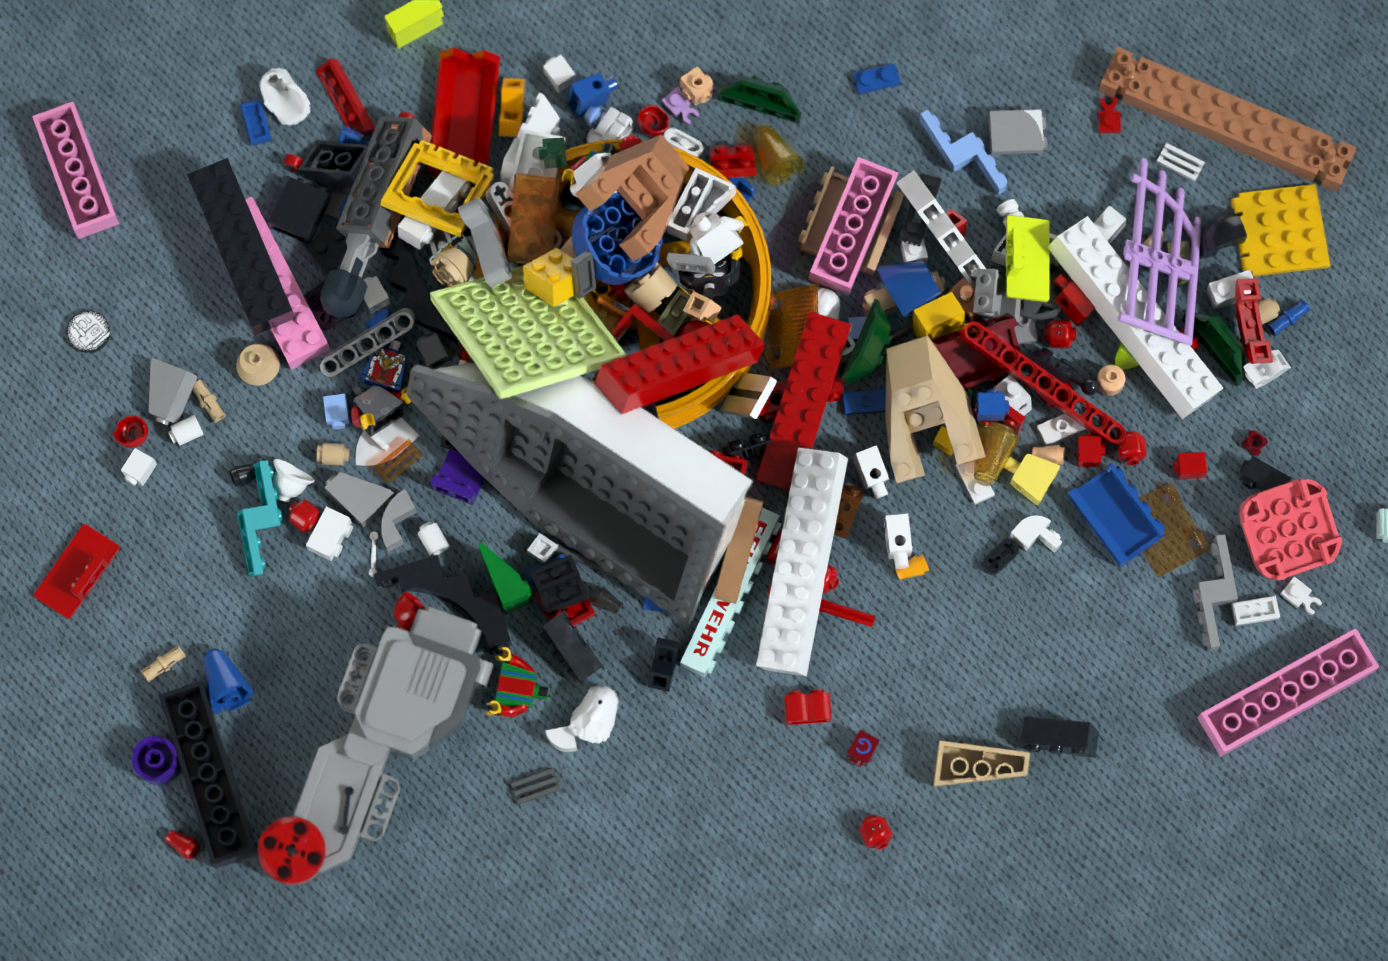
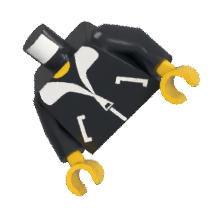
[674,246,743,299]

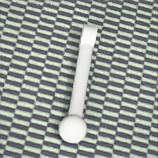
[369,532,379,577]

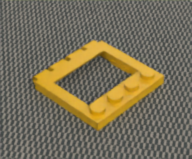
[381,140,494,238]

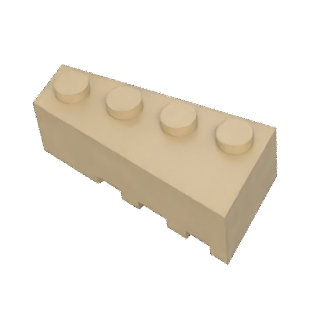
[933,741,1030,787]

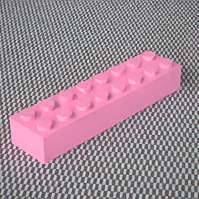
[245,196,330,370]
[1197,628,1379,757]

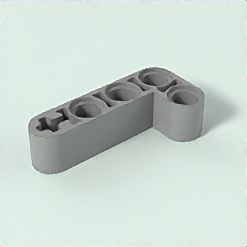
[486,182,562,262]
[458,198,512,288]

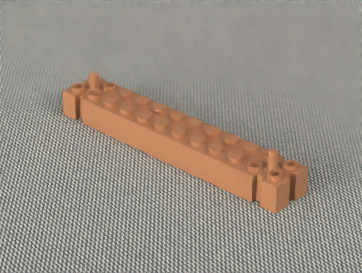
[1098,47,1357,192]

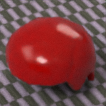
[637,105,669,137]
[113,415,148,448]

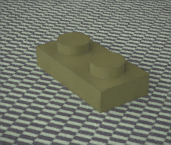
[657,289,690,336]

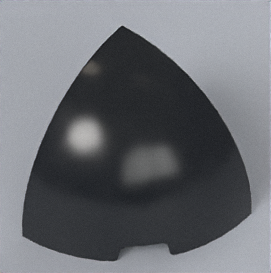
[1199,208,1247,260]

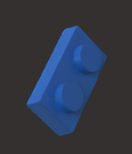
[853,64,900,95]

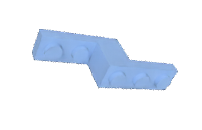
[919,110,1007,195]

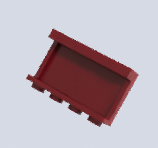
[931,313,1027,389]

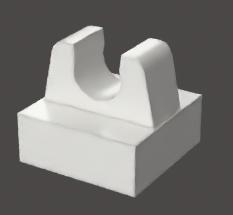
[527,533,558,565]

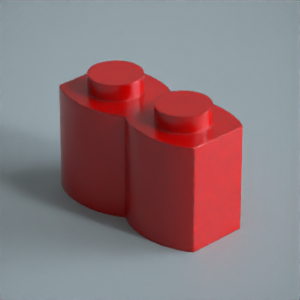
[784,689,832,725]

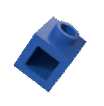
[976,390,1009,421]

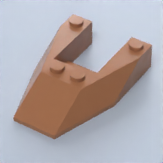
[576,134,689,262]

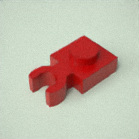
[1098,97,1121,134]

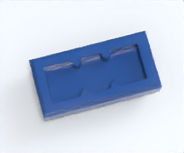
[240,99,272,146]
[843,389,886,415]

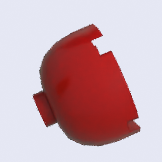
[394,592,425,632]

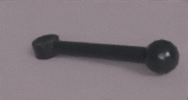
[340,786,354,835]

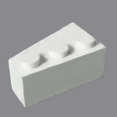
[667,168,736,242]

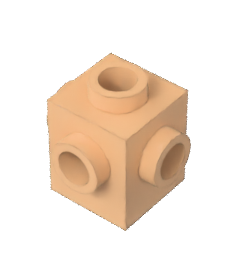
[680,67,714,106]

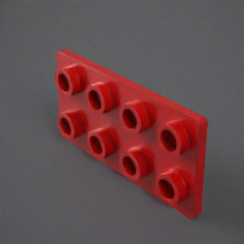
[33,524,120,619]

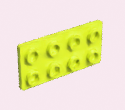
[1006,215,1049,302]

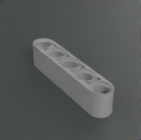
[320,308,415,377]

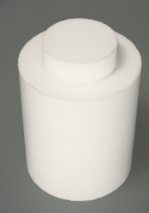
[168,415,204,446]
[418,522,450,557]

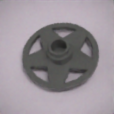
[1019,264,1062,320]

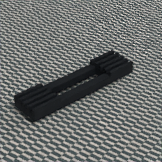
[899,173,942,247]

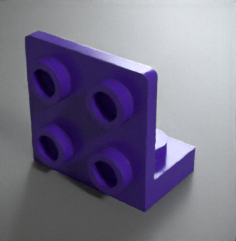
[431,450,485,505]

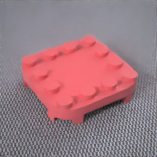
[1239,479,1342,580]

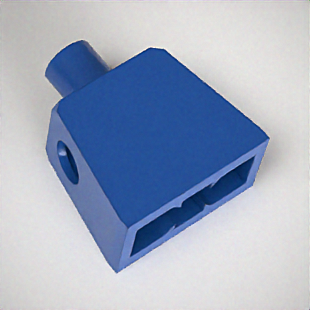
[567,73,618,119]

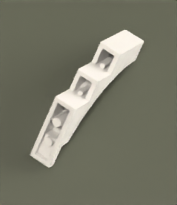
[897,170,986,288]

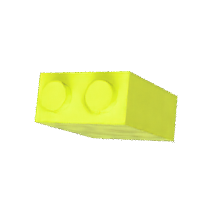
[384,0,444,49]

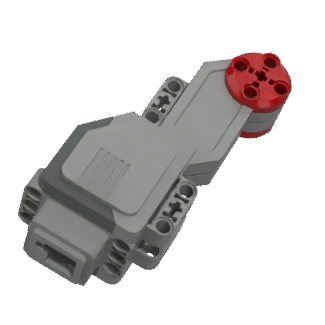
[258,606,493,886]

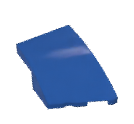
[876,261,942,317]

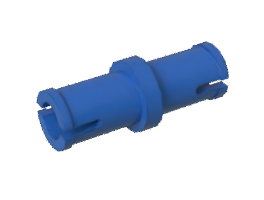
[1267,299,1310,336]

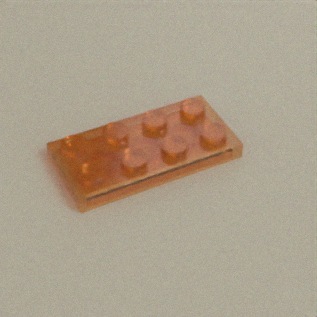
[507,173,559,264]

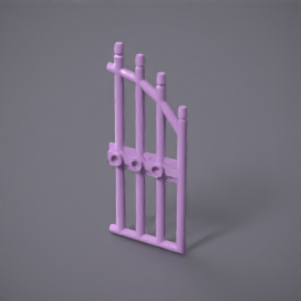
[1118,158,1202,345]

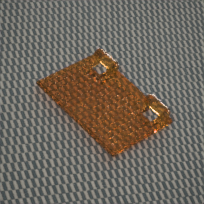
[765,284,818,369]
[1139,482,1210,578]

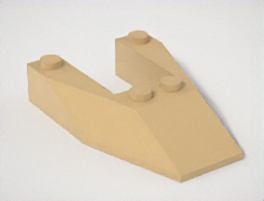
[885,336,986,483]

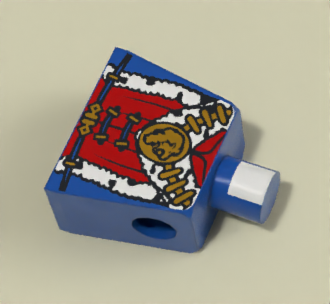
[360,340,407,392]

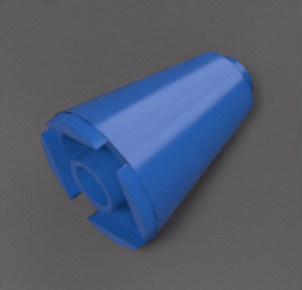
[203,649,254,713]

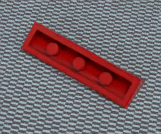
[315,58,376,136]

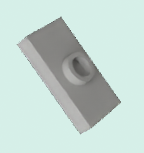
[666,253,716,274]
[1014,300,1038,345]

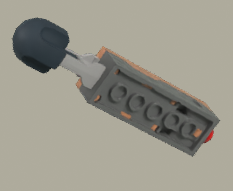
[320,112,432,318]

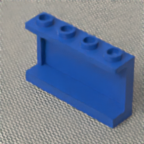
[1068,463,1165,568]

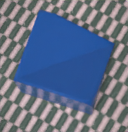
[365,309,390,334]

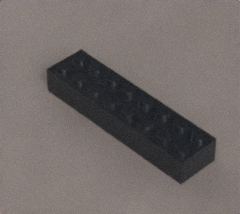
[187,158,296,335]
[159,681,258,869]

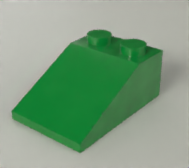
[478,543,532,614]

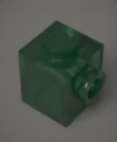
[539,137,567,169]

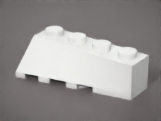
[500,93,561,179]

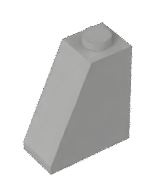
[149,358,198,425]
[325,472,395,528]

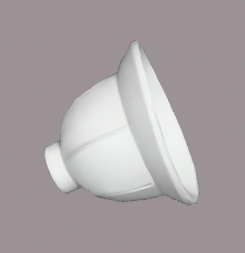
[273,459,315,502]

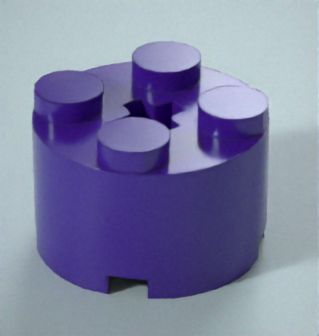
[132,736,181,785]

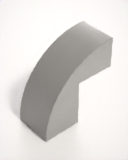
[381,489,417,552]

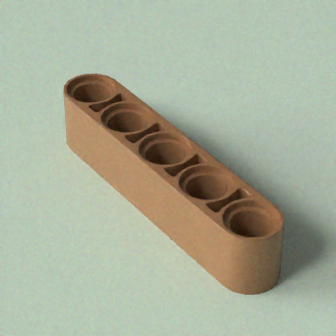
[714,496,763,604]

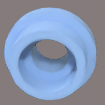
[584,106,603,127]

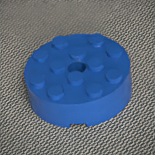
[572,192,663,285]

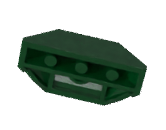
[717,76,801,124]
[841,299,893,385]
[1182,313,1246,386]

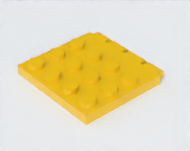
[1231,184,1330,277]

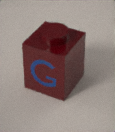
[847,730,880,768]

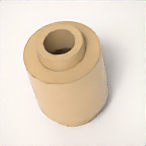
[1258,297,1280,325]
[317,443,349,466]

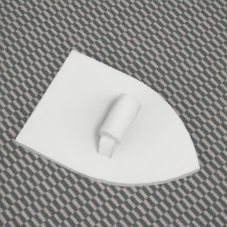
[356,418,419,466]

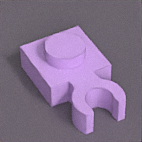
[662,87,699,125]

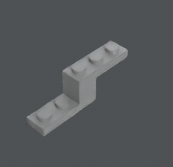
[1193,534,1238,651]

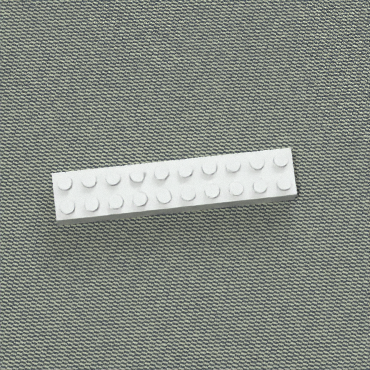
[1047,216,1223,420]
[756,448,848,677]

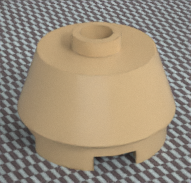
[430,247,474,286]
[236,344,280,386]

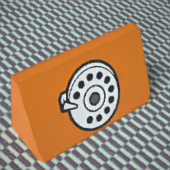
[597,294,640,329]

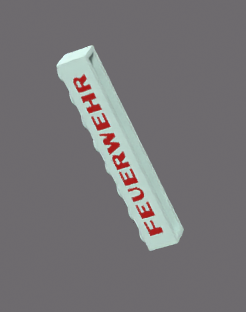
[680,508,782,678]

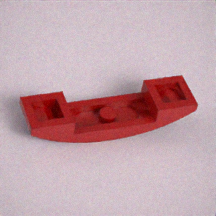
[1235,278,1273,364]

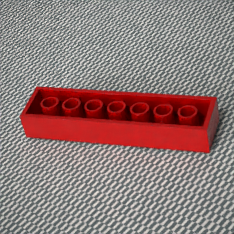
[595,314,765,414]

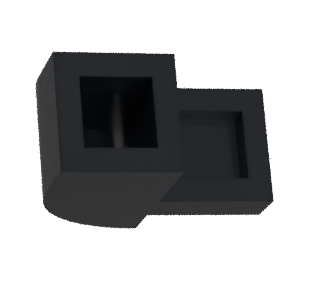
[648,637,680,692]

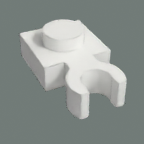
[1280,577,1322,615]

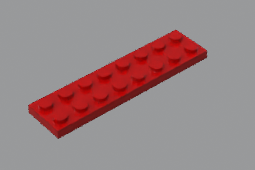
[756,311,852,491]

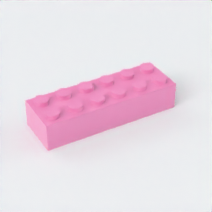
[32,102,119,239]
[808,157,898,296]

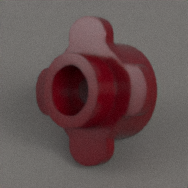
[1241,430,1268,456]

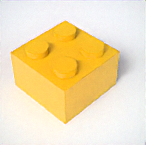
[523,248,574,307]
[913,292,965,340]

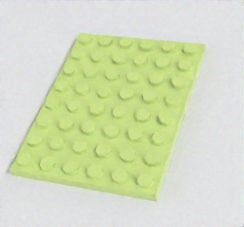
[430,265,626,399]

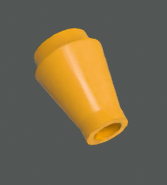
[895,554,929,580]

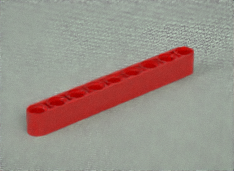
[959,322,1126,444]

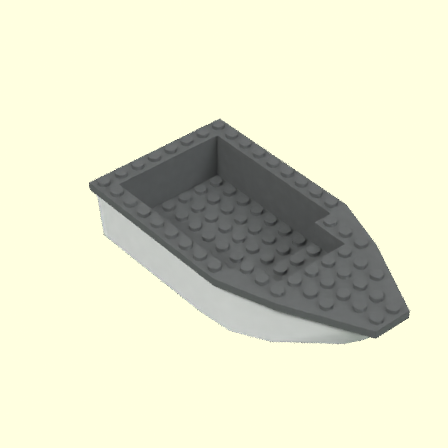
[406,363,752,625]

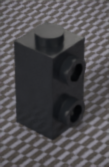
[1239,456,1291,491]

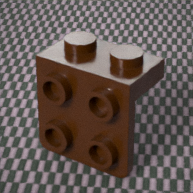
[834,485,865,538]

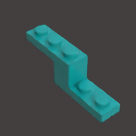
[237,460,282,577]

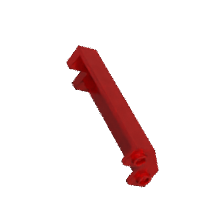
[426,47,500,178]

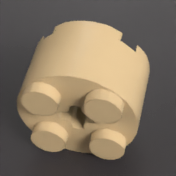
[624,262,677,313]

